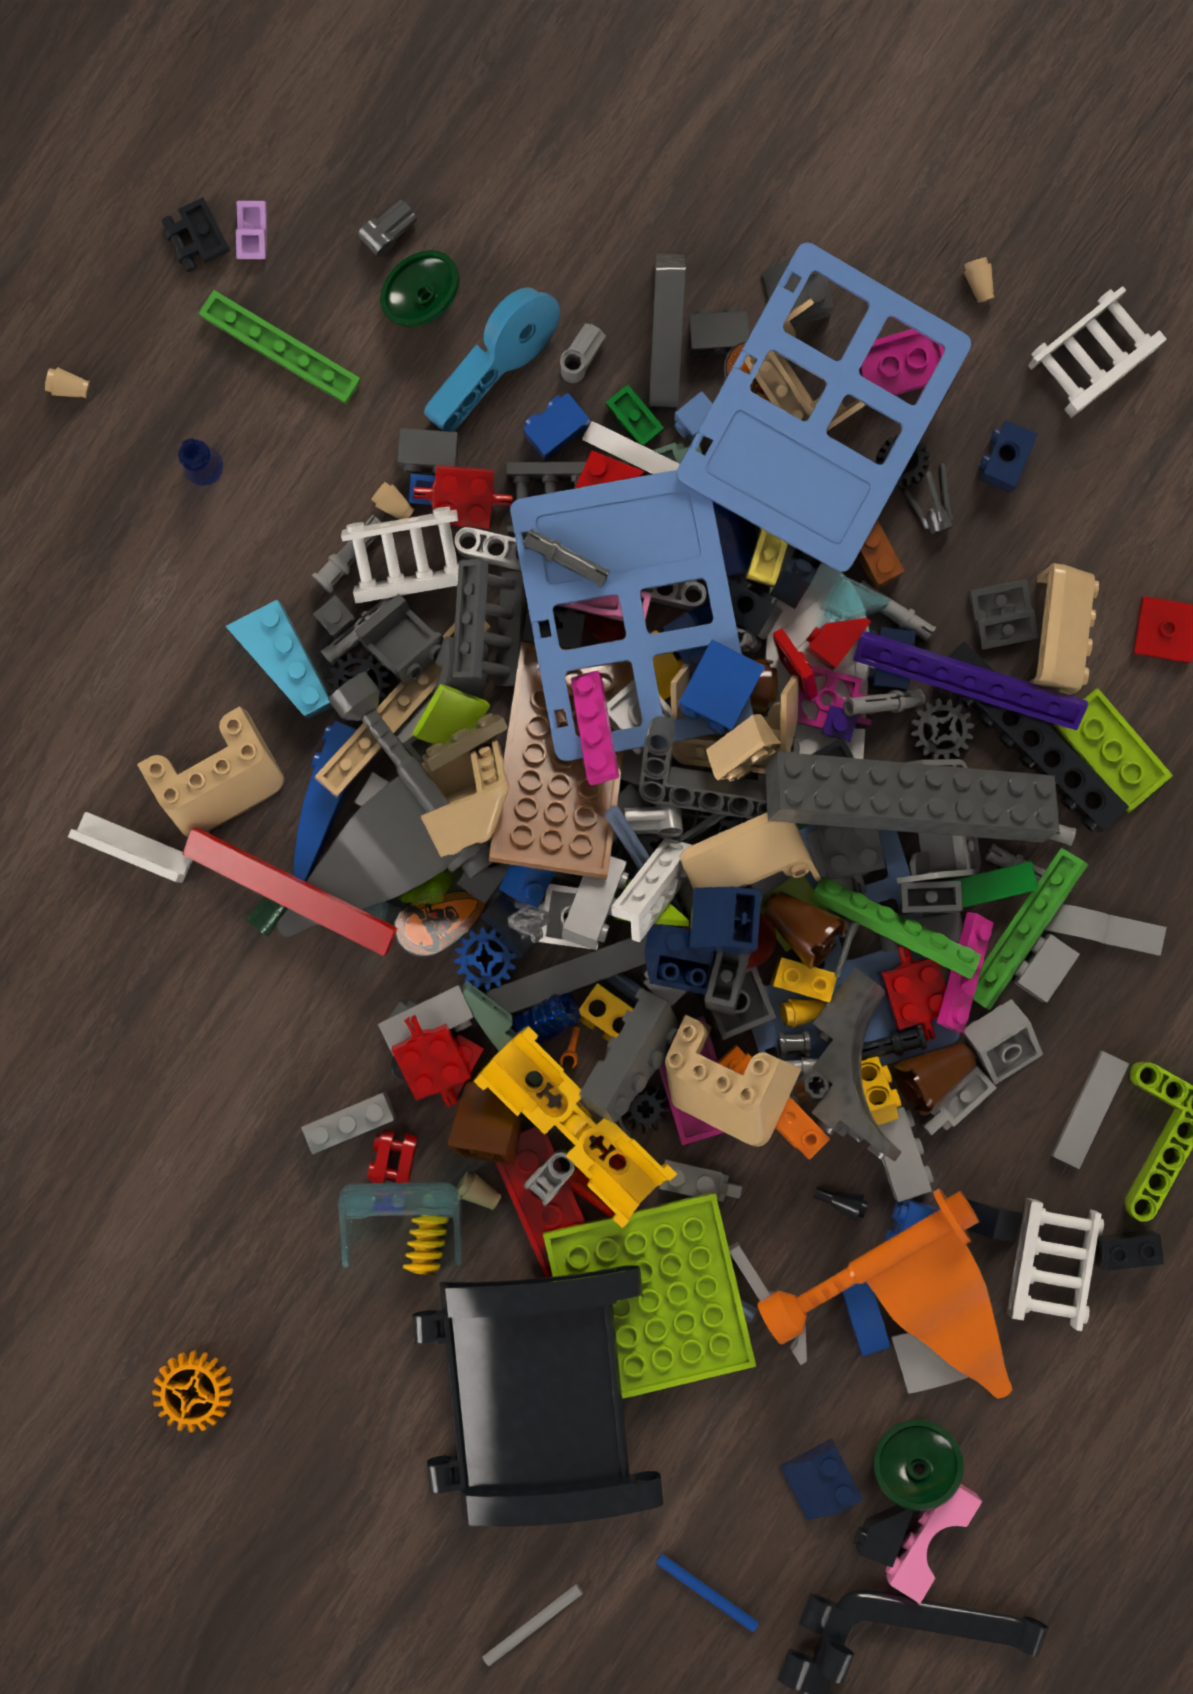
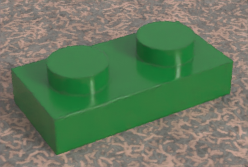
[606,384,664,447]

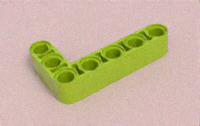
[1124,1061,1193,1222]

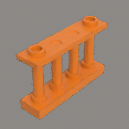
[717,1045,830,1160]

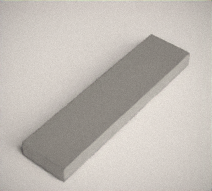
[1051,1051,1129,1169]

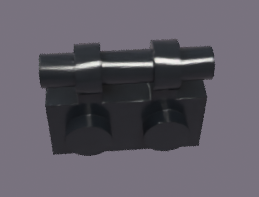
[161,197,231,272]

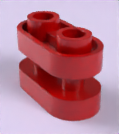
[367,1129,418,1193]

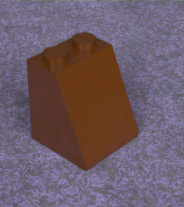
[447,1082,524,1165]

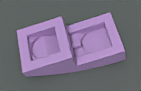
[236,201,267,259]

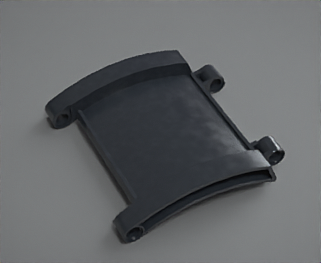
[412,1265,664,1527]

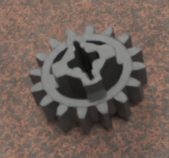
[910,698,974,760]

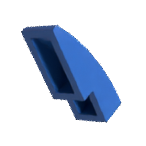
[835,1272,890,1356]

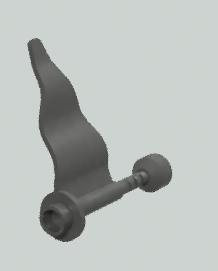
[277,672,493,937]

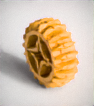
[152,1351,233,1433]

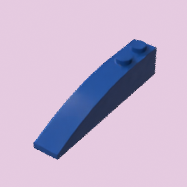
[294,721,356,882]

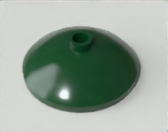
[380,250,460,328]
[874,1420,964,1511]

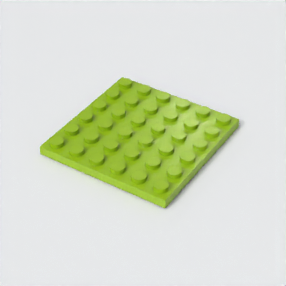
[543,1192,756,1399]

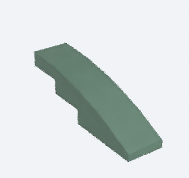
[462,981,543,1086]

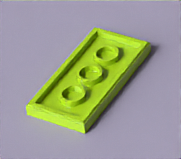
[1052,688,1173,813]

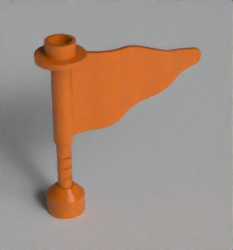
[757,1188,1013,1399]

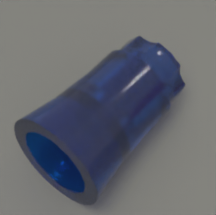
[178,438,223,486]

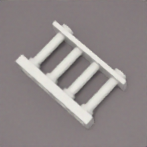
[1028,286,1167,418]
[341,507,459,604]
[1006,1198,1104,1331]

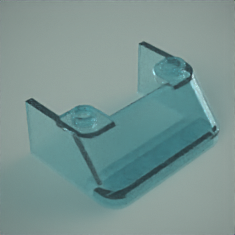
[338,1182,464,1267]

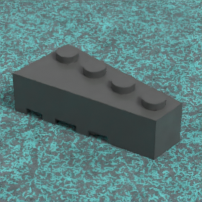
[579,988,680,1124]

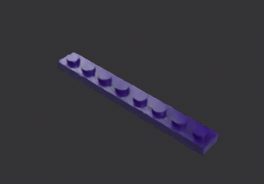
[853,631,1088,731]

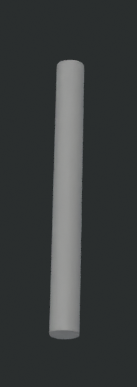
[483,1584,583,1666]

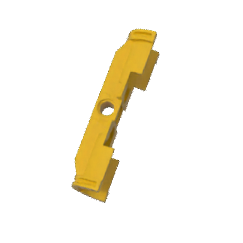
[474,1026,677,1228]

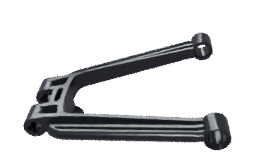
[777,1590,1049,1694]

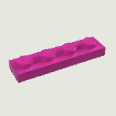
[571,670,619,786]
[937,912,994,1033]

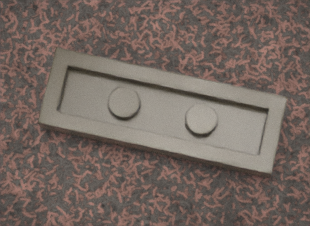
[421,713,509,772]

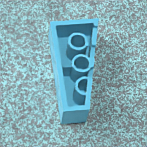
[226,600,333,720]

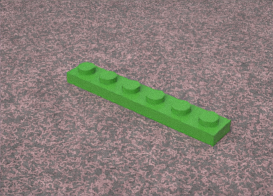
[199,290,361,405]
[973,848,1088,1010]
[810,876,981,979]

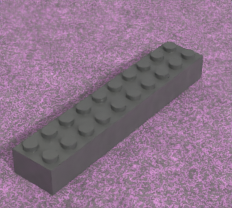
[765,752,1060,842]

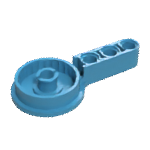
[424,287,560,432]

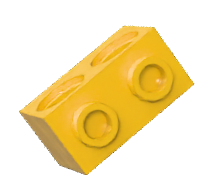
[770,956,837,1003]
[577,983,633,1042]
[861,1056,901,1125]

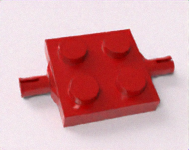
[413,465,512,529]
[880,945,946,1041]
[391,1015,471,1107]

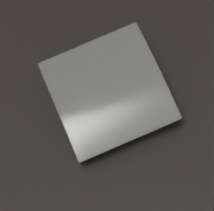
[892,1331,968,1394]

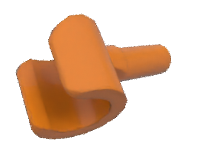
[560,1026,580,1068]

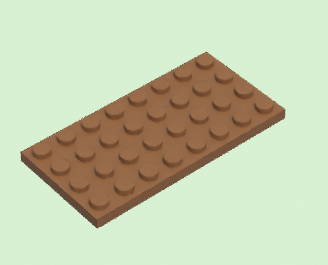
[488,641,634,879]

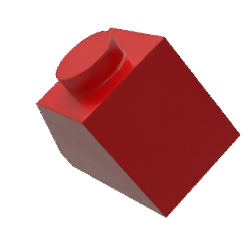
[805,618,871,671]

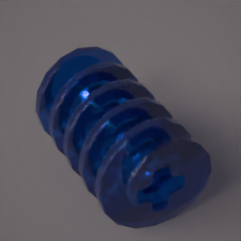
[514,993,580,1045]

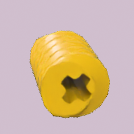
[403,1211,449,1276]

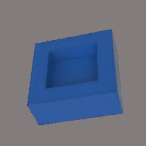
[408,472,435,505]

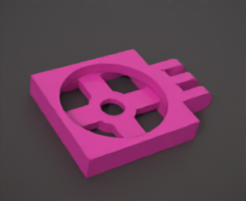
[797,665,874,729]

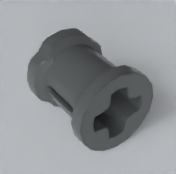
[778,1031,810,1059]

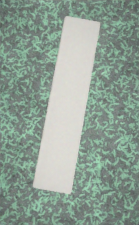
[582,421,680,474]

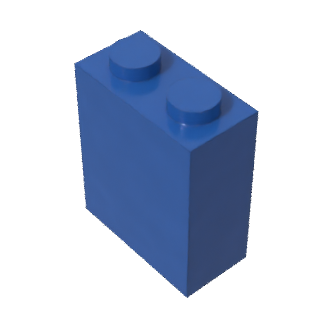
[678,639,765,735]

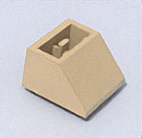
[706,714,781,781]

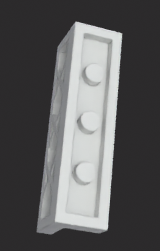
[68,812,192,883]
[611,838,692,942]

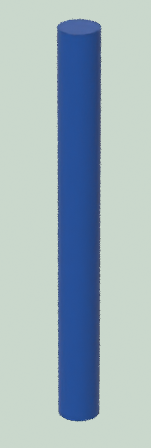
[656,1553,759,1632]

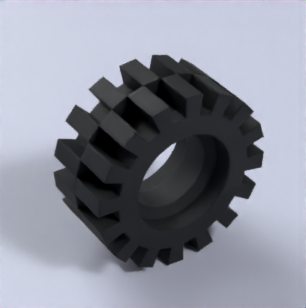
[875,434,930,490]

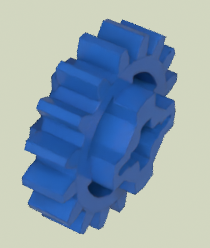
[454,927,517,990]

